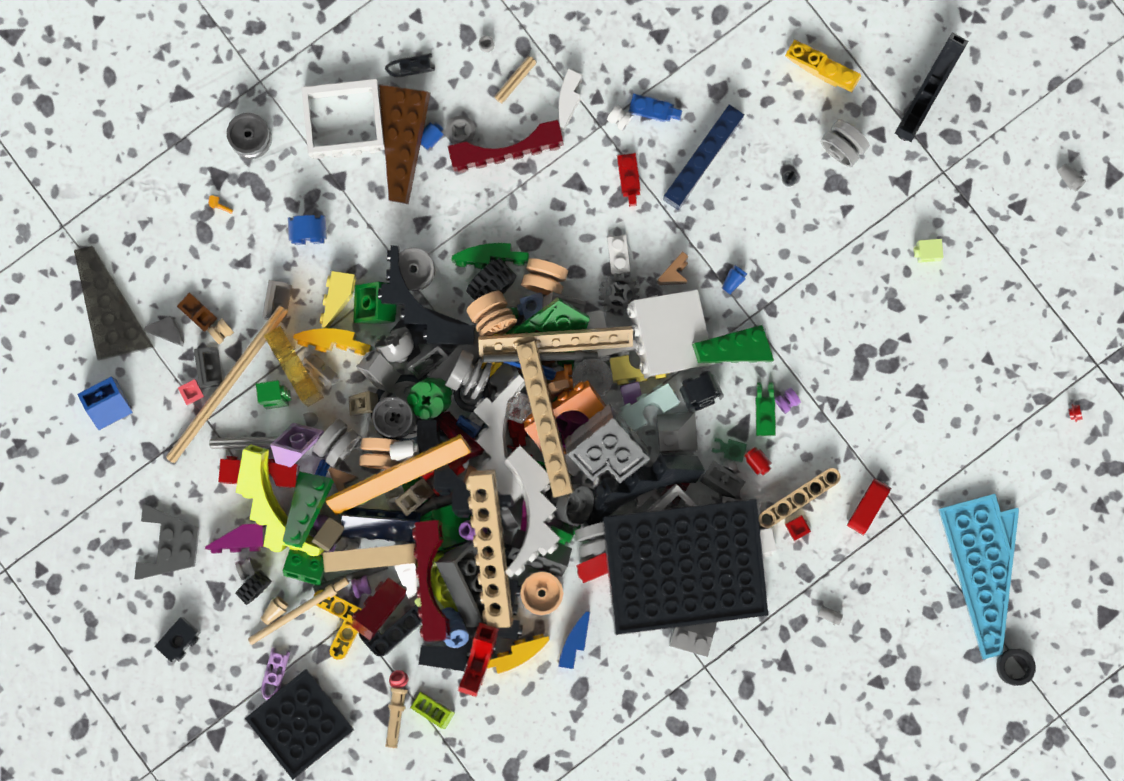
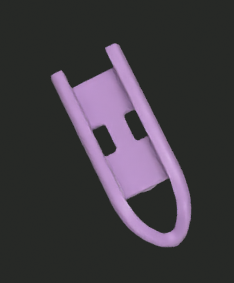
[262,648,290,700]

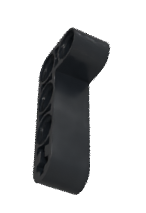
[359,604,422,657]

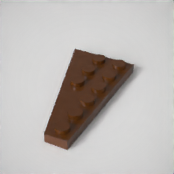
[379,85,431,204]

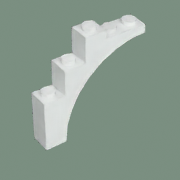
[474,375,525,504]
[504,446,560,577]

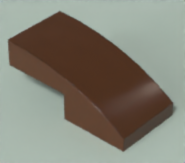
[177,292,218,332]

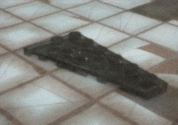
[74,246,155,361]

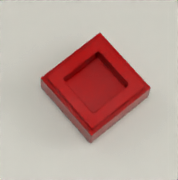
[785,515,811,541]

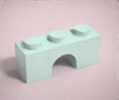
[619,383,680,432]

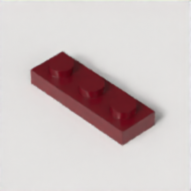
[433,411,484,459]

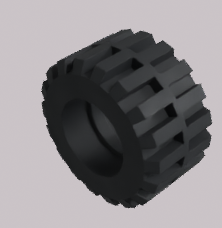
[466,258,517,301]

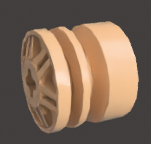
[466,291,517,336]

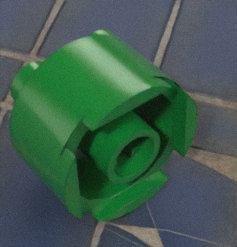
[407,377,452,420]

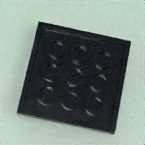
[244,669,355,780]

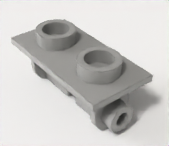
[301,353,339,391]

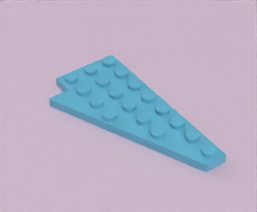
[938,494,1019,659]

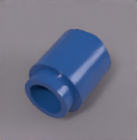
[421,122,444,150]

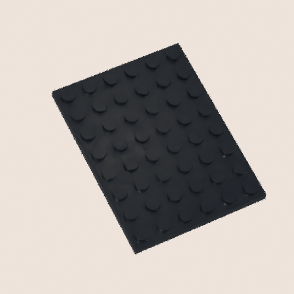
[602,499,769,635]

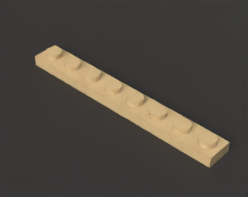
[478,326,633,357]
[516,341,574,498]

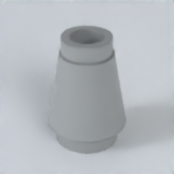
[1057,164,1086,192]

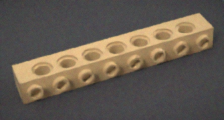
[466,470,513,628]

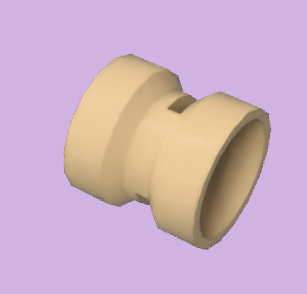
[207,318,234,345]

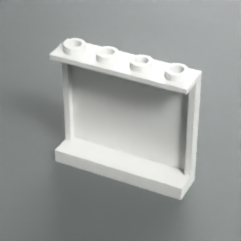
[627,290,715,379]

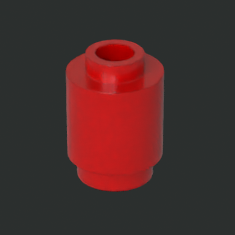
[744,447,772,476]

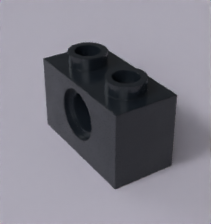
[154,617,201,662]

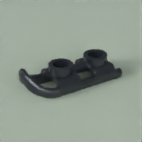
[385,53,435,77]

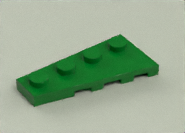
[692,325,774,363]

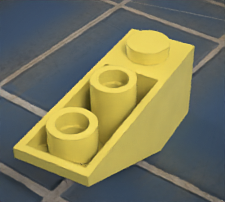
[320,271,356,328]

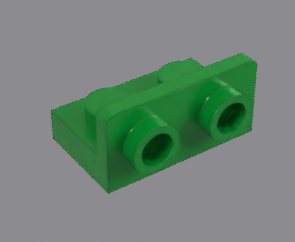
[550,526,574,545]

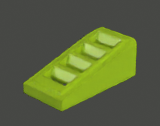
[410,691,455,729]

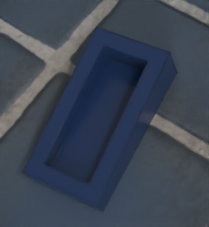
[455,415,482,439]

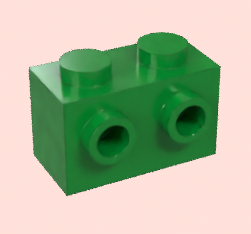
[283,549,325,586]

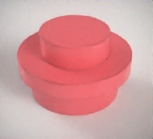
[389,670,409,689]

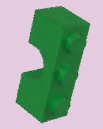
[256,380,292,409]

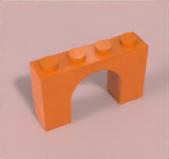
[523,380,606,455]

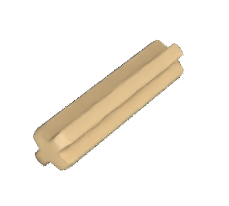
[495,56,536,103]

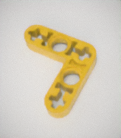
[313,590,362,660]

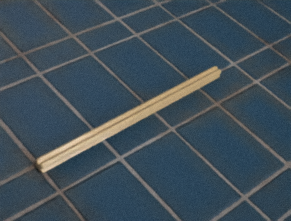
[166,306,288,463]

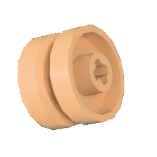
[521,258,568,295]
[359,438,402,470]
[520,572,563,615]

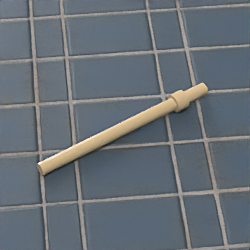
[248,577,350,645]

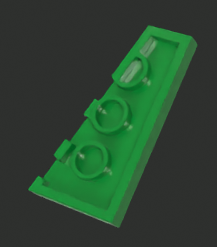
[282,471,334,548]

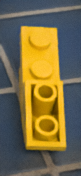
[785,39,861,92]
[293,328,372,356]
[488,633,550,674]

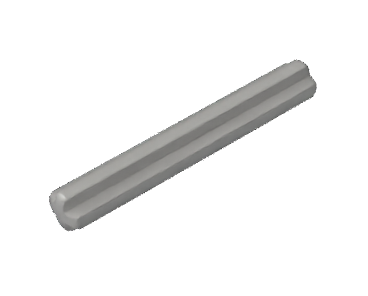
[209,436,279,449]

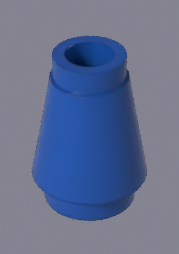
[722,265,747,295]

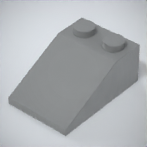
[669,622,717,657]

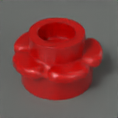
[1068,404,1083,422]

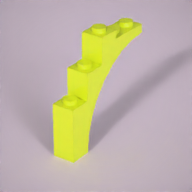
[236,444,325,556]

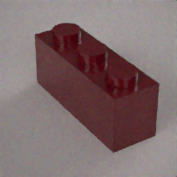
[351,577,407,640]

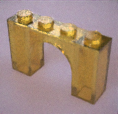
[263,326,324,407]

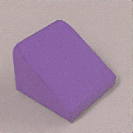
[620,381,642,405]

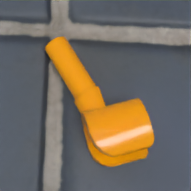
[208,195,233,214]

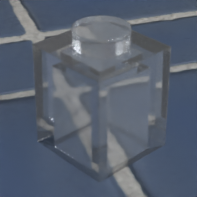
[505,391,532,424]

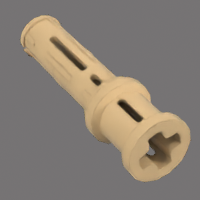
[385,687,408,748]

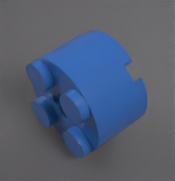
[288,215,327,245]

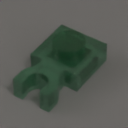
[711,438,747,463]

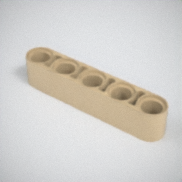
[759,468,841,529]
[323,544,417,572]

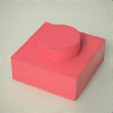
[178,379,205,405]

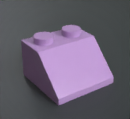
[271,423,324,467]

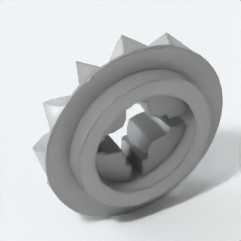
[445,116,475,144]

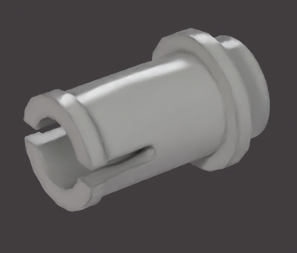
[818,605,843,626]

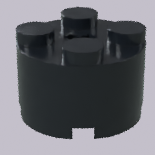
[679,371,724,412]

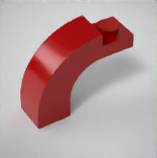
[458,623,498,697]

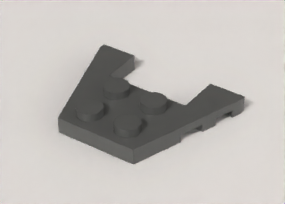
[134,504,199,580]

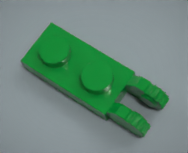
[755,382,776,436]

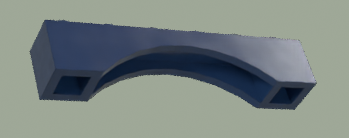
[663,104,745,211]

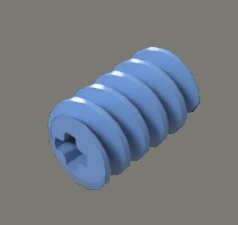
[442,607,469,648]

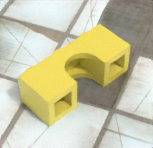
[609,355,670,385]

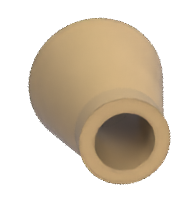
[261,596,289,625]

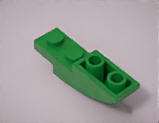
[451,243,530,269]

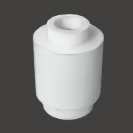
[390,440,419,461]

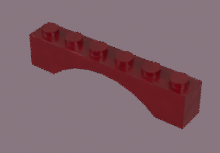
[447,120,564,173]
[412,520,451,642]

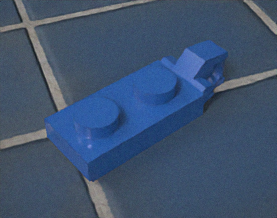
[629,94,682,122]

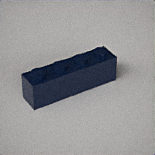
[341,507,421,543]

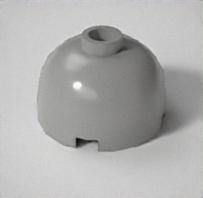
[374,327,414,363]

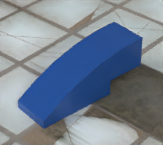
[558,612,590,669]

